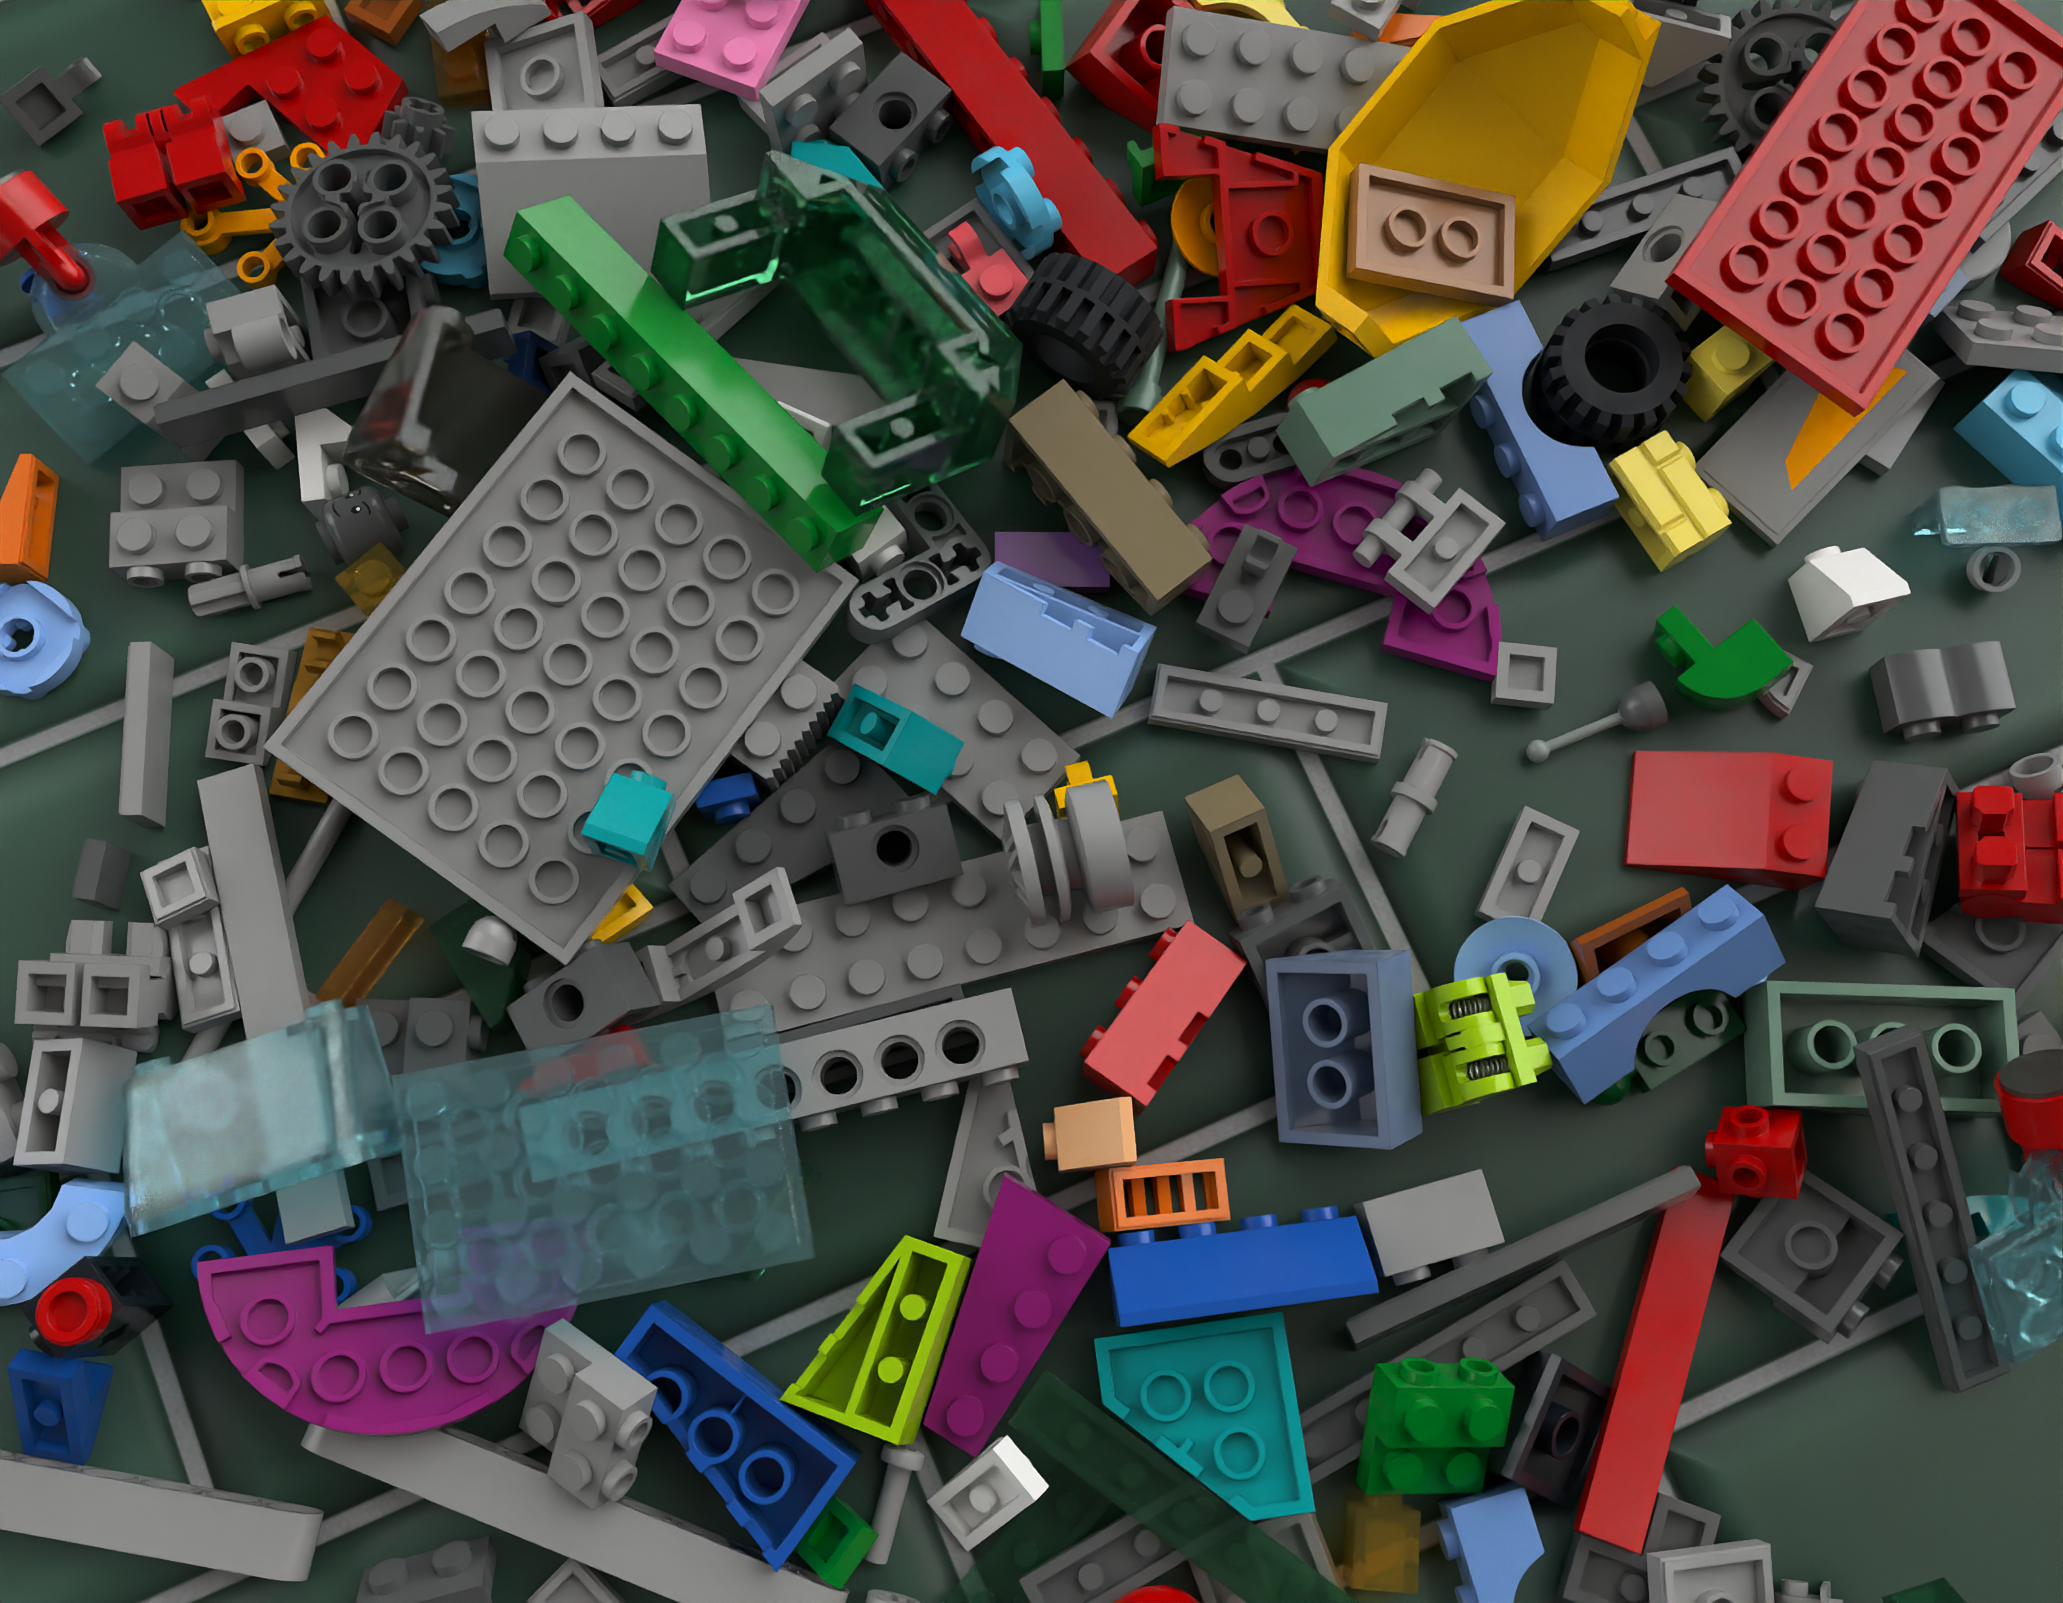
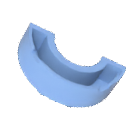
[0,1177,143,1306]

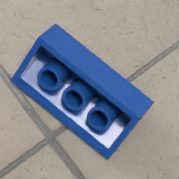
[1105,1206,1379,1327]

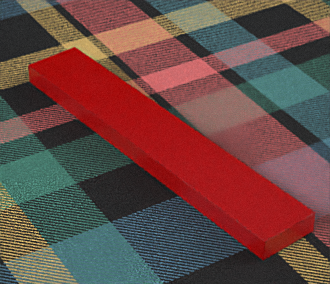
[1573,1166,1735,1554]

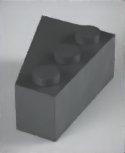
[1814,760,1960,958]

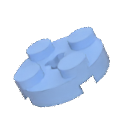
[0,581,91,700]

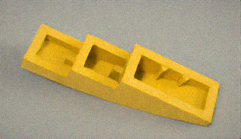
[1127,303,1338,468]

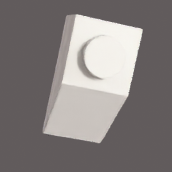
[1788,546,1911,643]

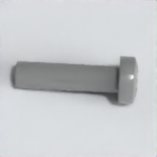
[864,1442,926,1564]

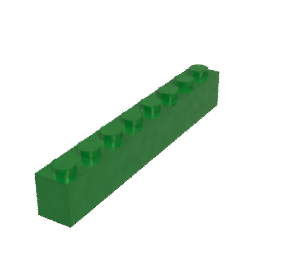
[503,195,884,573]

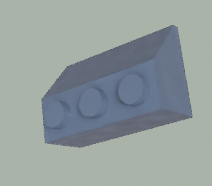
[1265,950,1423,1150]

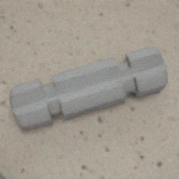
[32,1024,160,1053]

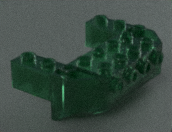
[650,150,1023,517]

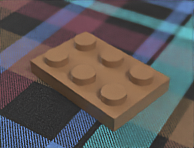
[1346,163,1515,308]

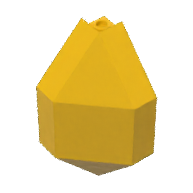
[1315,0,1662,359]

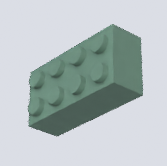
[1742,980,2020,1119]

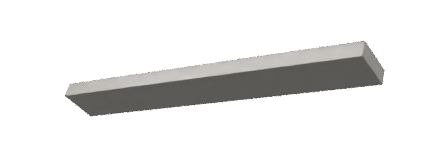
[197,763,355,1246]

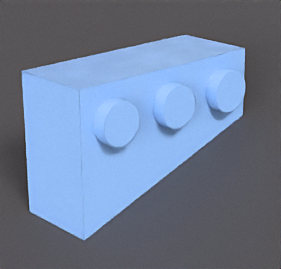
[960,561,1157,719]

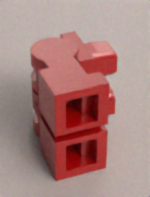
[103,95,247,231]
[1955,786,2063,924]

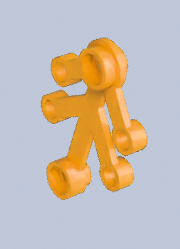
[180,142,326,290]

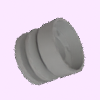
[1001,779,1134,928]

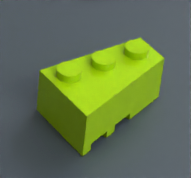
[779,1235,976,1445]

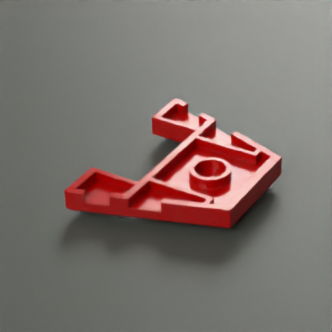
[173,15,409,185]
[1152,123,1324,353]

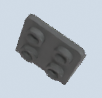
[356,1535,497,1603]

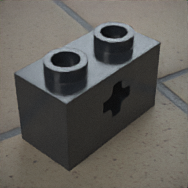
[20,1256,174,1360]

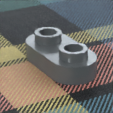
[1202,413,1297,490]

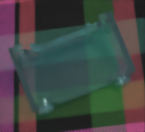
[122,998,410,1238]

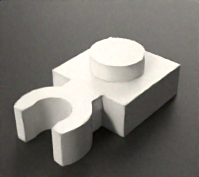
[205,369,295,470]

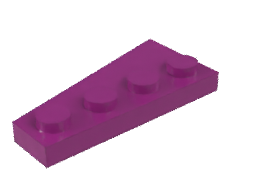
[923,1172,1111,1458]

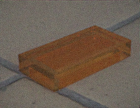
[316,897,425,1017]

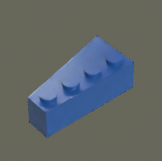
[614,1300,863,1573]

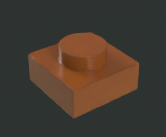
[344,0,425,46]

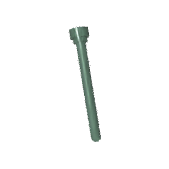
[1116,238,1189,427]

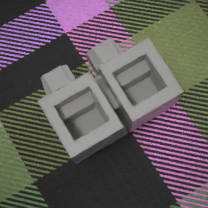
[14,920,179,1029]

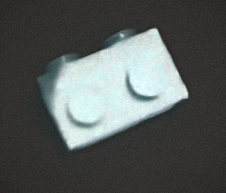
[1910,484,2063,548]

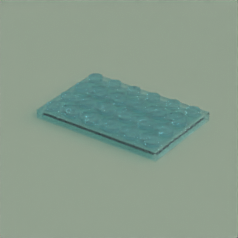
[392,1003,816,1335]

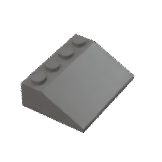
[471,104,716,300]

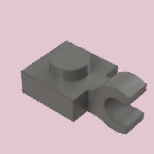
[0,56,102,146]

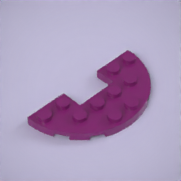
[1181,466,1501,682]
[197,1213,593,1437]

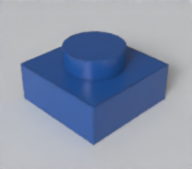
[696,772,762,825]

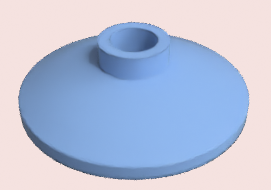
[1454,916,1578,1037]

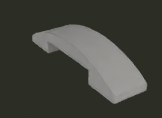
[635,867,802,1024]

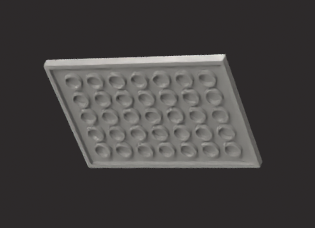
[263,372,859,966]

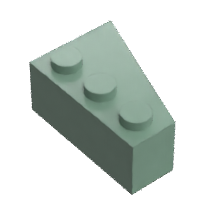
[1275,316,1493,487]

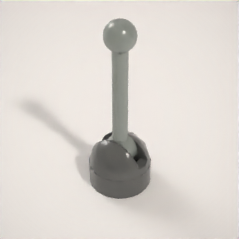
[1526,681,1668,763]

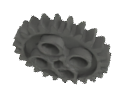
[1696,0,1847,160]
[269,132,460,300]

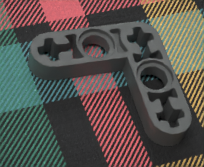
[843,448,991,644]

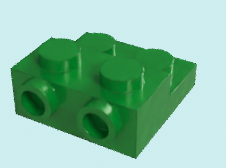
[1355,1357,1515,1495]

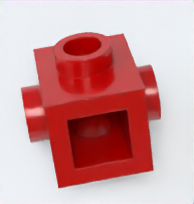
[1705,1105,1808,1199]

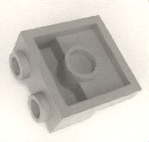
[109,459,244,588]
[519,1318,658,1511]

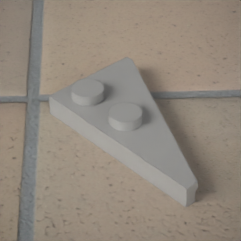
[933,1042,1037,1248]

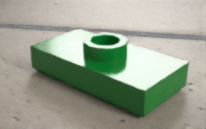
[1029,0,1065,101]

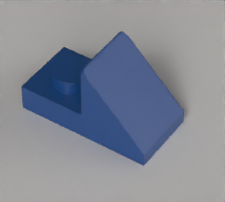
[7,1348,113,1466]

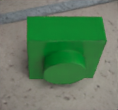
[794,1495,879,1590]

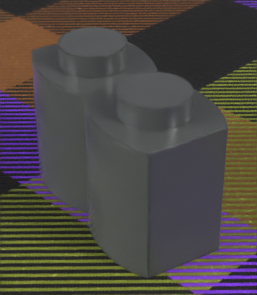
[1869,641,2016,742]

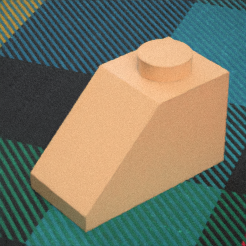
[1042,1096,1137,1173]

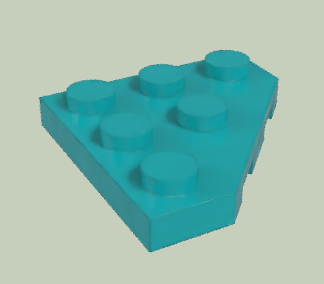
[1094,1312,1316,1521]

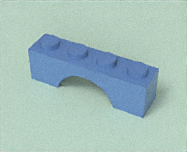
[1461,300,1619,542]
[1527,884,1786,1105]
[1435,1481,1545,1603]

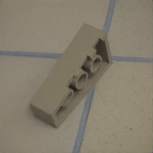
[1003,379,1213,617]

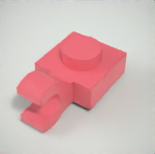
[947,221,1028,330]

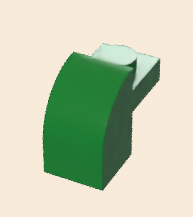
[1654,605,1794,710]

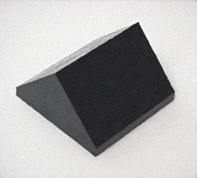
[1486,1351,1611,1512]

